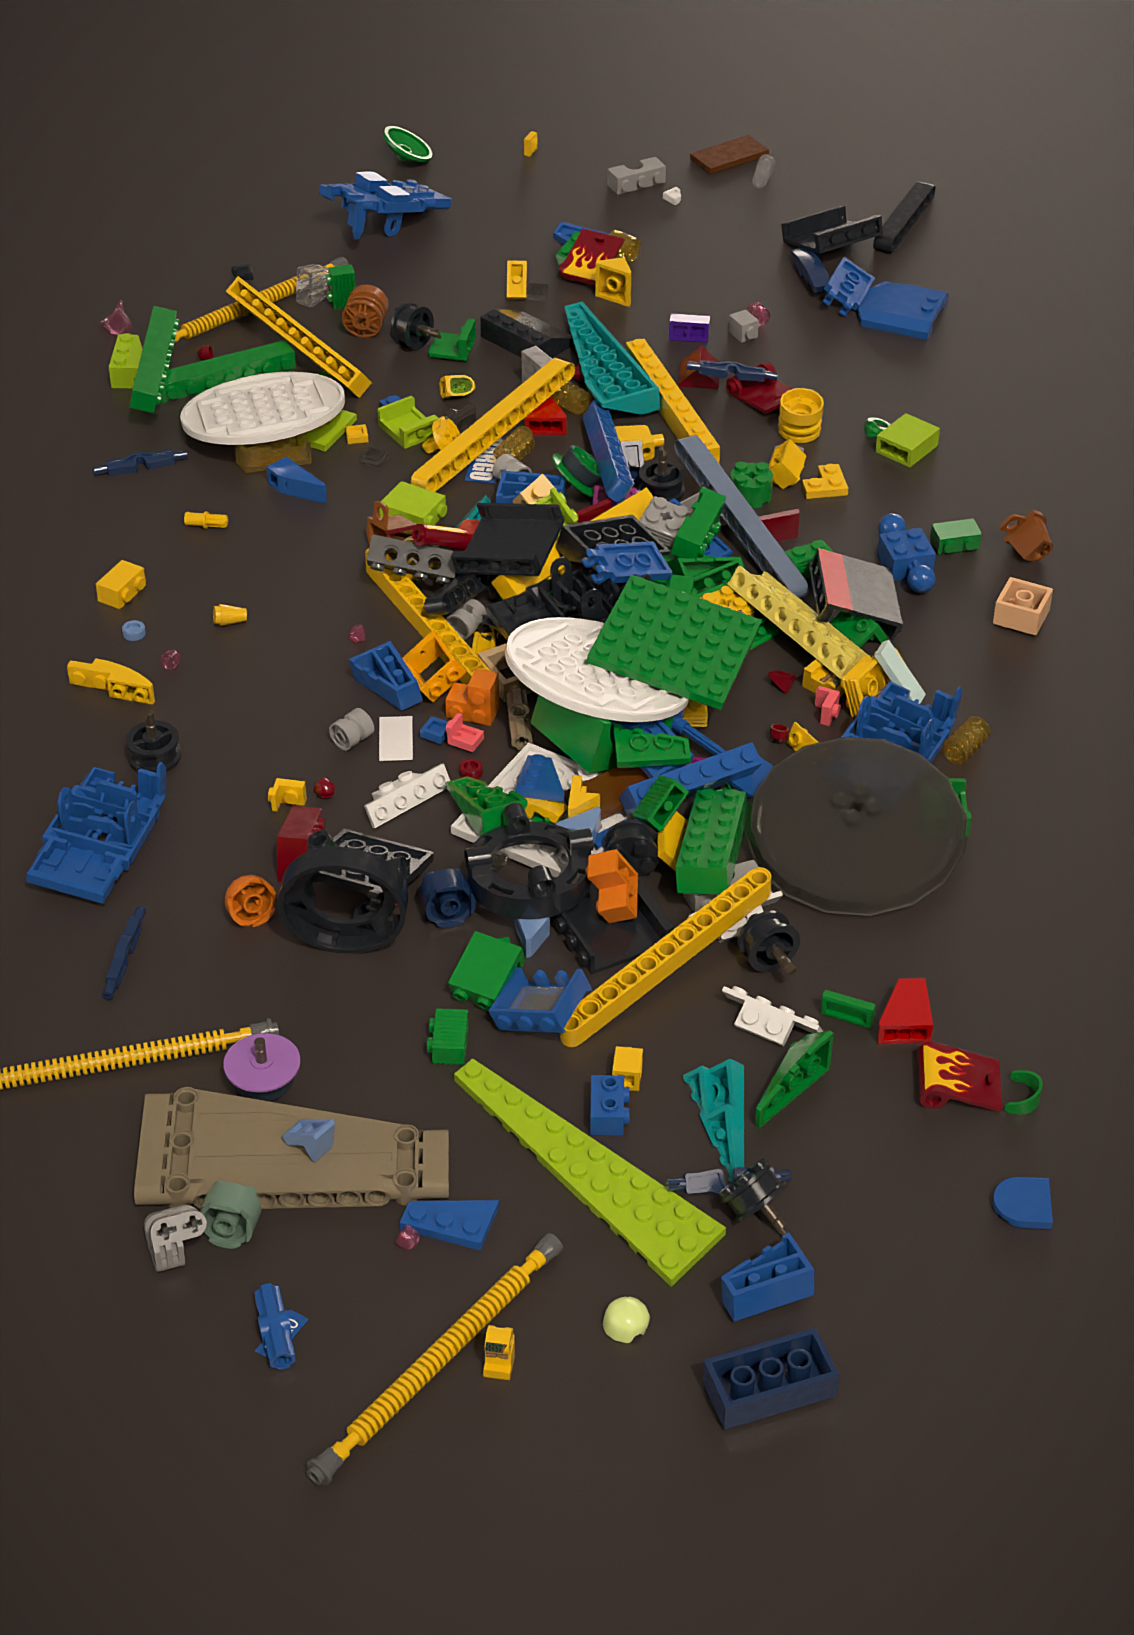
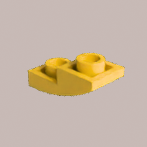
[525,798,568,823]

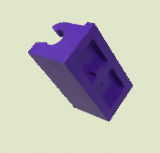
[669,314,710,342]

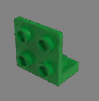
[428,318,476,361]
[829,611,888,648]

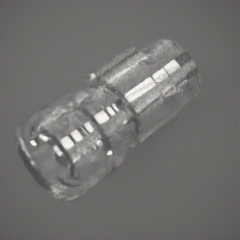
[752,154,776,188]

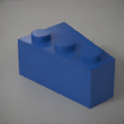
[496,471,566,504]
[348,641,423,711]
[721,1232,814,1322]

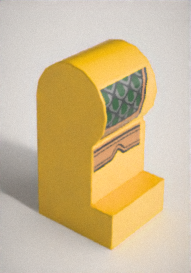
[802,659,845,696]
[483,1325,515,1380]

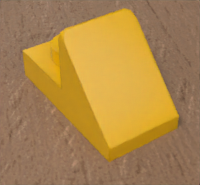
[507,261,527,300]
[568,775,600,818]

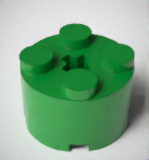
[730,461,773,509]

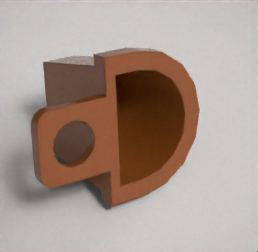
[366,501,416,554]
[999,510,1053,561]

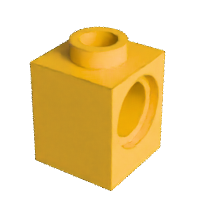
[612,1046,643,1091]

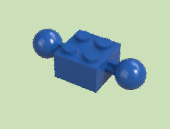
[877,513,936,593]

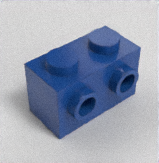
[590,1075,629,1135]

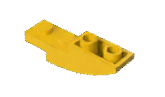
[67,658,155,704]

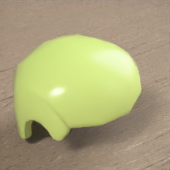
[602,1296,650,1343]

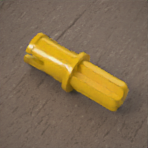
[184,511,228,529]

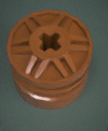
[342,285,389,338]

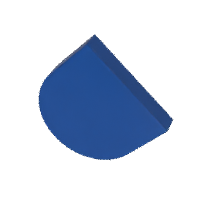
[993,1177,1053,1229]

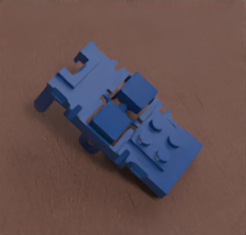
[319,172,452,239]
[821,682,963,812]
[26,762,167,904]

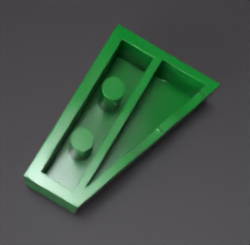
[671,487,726,559]
[666,557,745,598]

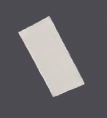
[379,716,413,761]

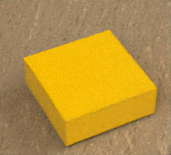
[345,424,369,444]

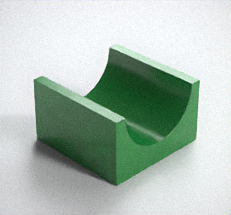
[531,695,674,773]

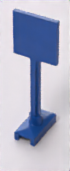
[670,708,792,806]

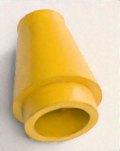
[213,604,247,626]

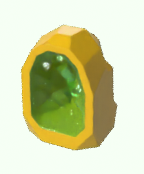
[439,375,476,398]

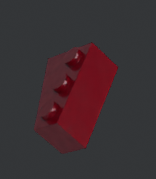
[277,806,326,882]

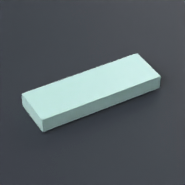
[874,640,926,704]

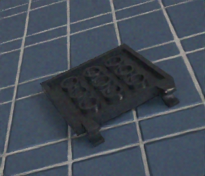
[309,829,434,911]

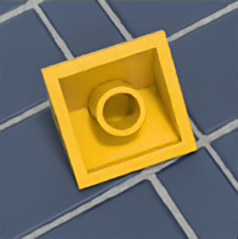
[595,257,631,307]

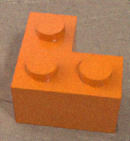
[446,668,499,726]
[586,849,638,923]

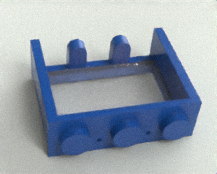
[489,967,593,1033]

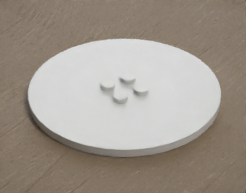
[180,372,345,445]
[505,617,690,722]

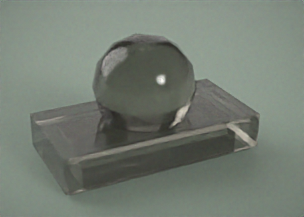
[443,404,476,433]

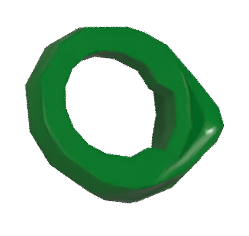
[864,417,891,438]

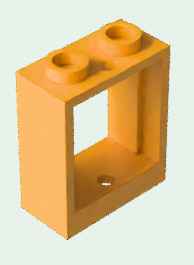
[402,630,468,702]

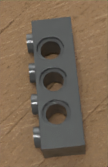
[367,534,457,585]

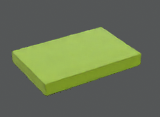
[290,410,357,452]

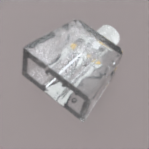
[296,264,330,308]

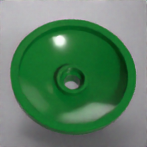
[383,126,433,163]

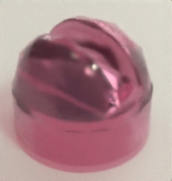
[349,624,367,643]
[161,649,181,670]
[395,1224,420,1249]

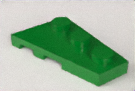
[613,723,691,768]

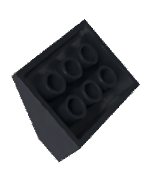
[480,309,574,358]
[556,515,670,566]

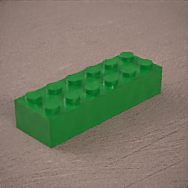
[676,789,747,894]

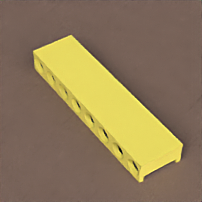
[727,566,869,679]

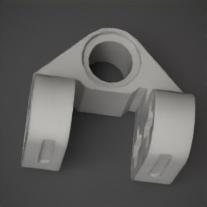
[144,1205,207,1273]

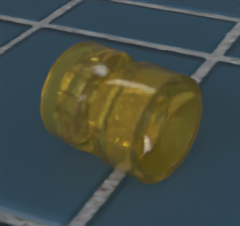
[609,230,641,262]

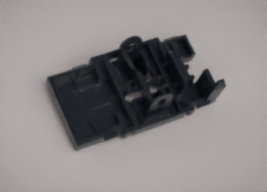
[486,557,653,641]

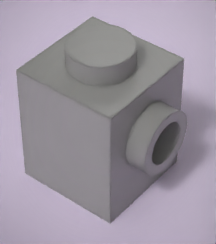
[728,310,759,343]

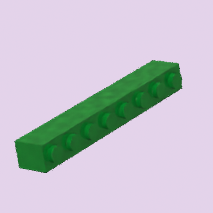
[129,306,179,413]
[134,340,296,403]

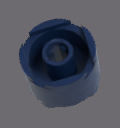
[419,868,476,928]

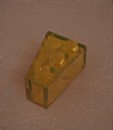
[235,434,312,473]

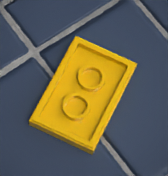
[658,811,688,871]

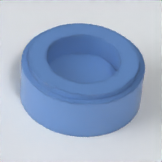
[122,620,146,641]

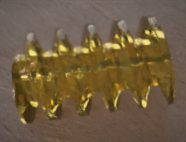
[551,382,592,415]
[493,426,535,461]
[943,716,991,765]

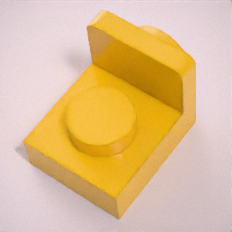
[268,778,307,812]

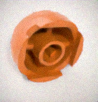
[224,875,277,927]

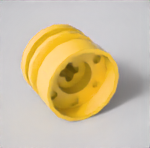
[778,388,824,443]

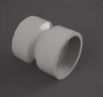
[493,454,532,480]
[446,599,487,640]
[329,708,374,751]

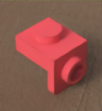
[815,686,841,726]
[445,713,484,752]

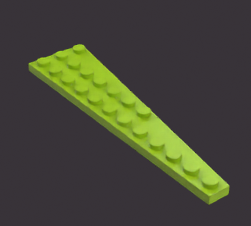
[454,1059,726,1287]

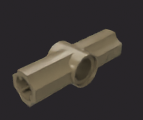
[506,688,532,750]

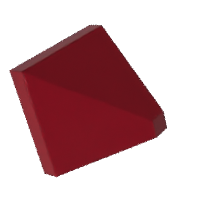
[768,669,797,693]

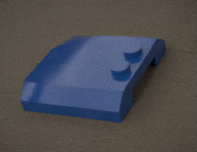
[858,281,949,340]

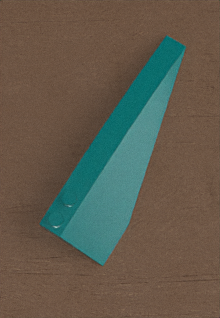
[564,302,661,414]

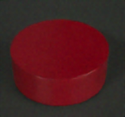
[459,758,483,779]

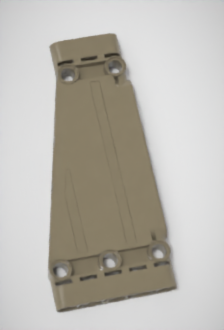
[134,1087,449,1209]

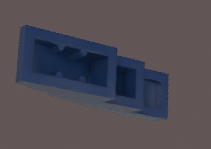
[791,248,830,293]

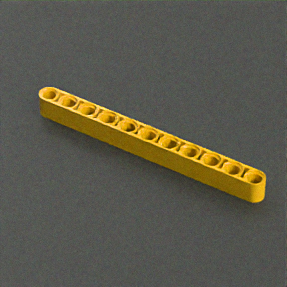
[411,358,575,492]
[365,548,491,685]
[560,867,771,1047]

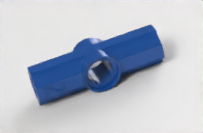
[255,1283,296,1370]

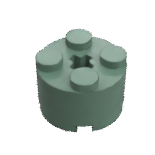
[196,1180,262,1249]

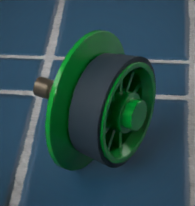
[552,445,602,497]

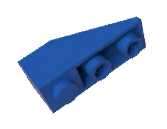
[266,457,327,503]

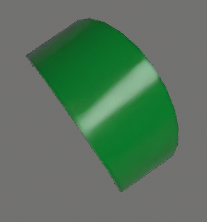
[1005,1070,1043,1115]

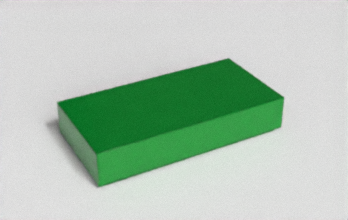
[820,990,876,1029]

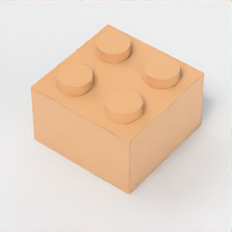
[993,577,1053,635]

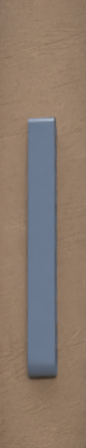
[675,435,809,598]

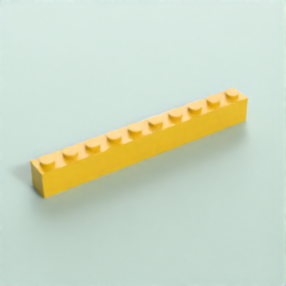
[226,276,372,398]
[625,339,720,463]
[491,487,653,600]

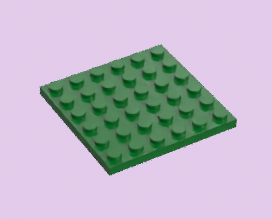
[586,575,762,710]

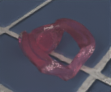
[101,300,132,335]

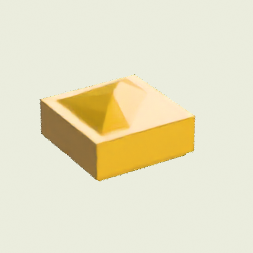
[524,131,537,156]

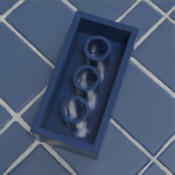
[702,1327,840,1430]

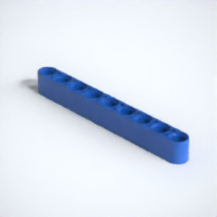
[583,400,634,503]

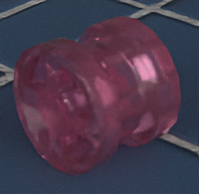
[747,302,771,327]

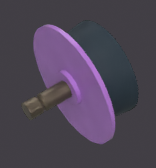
[224,1033,300,1101]

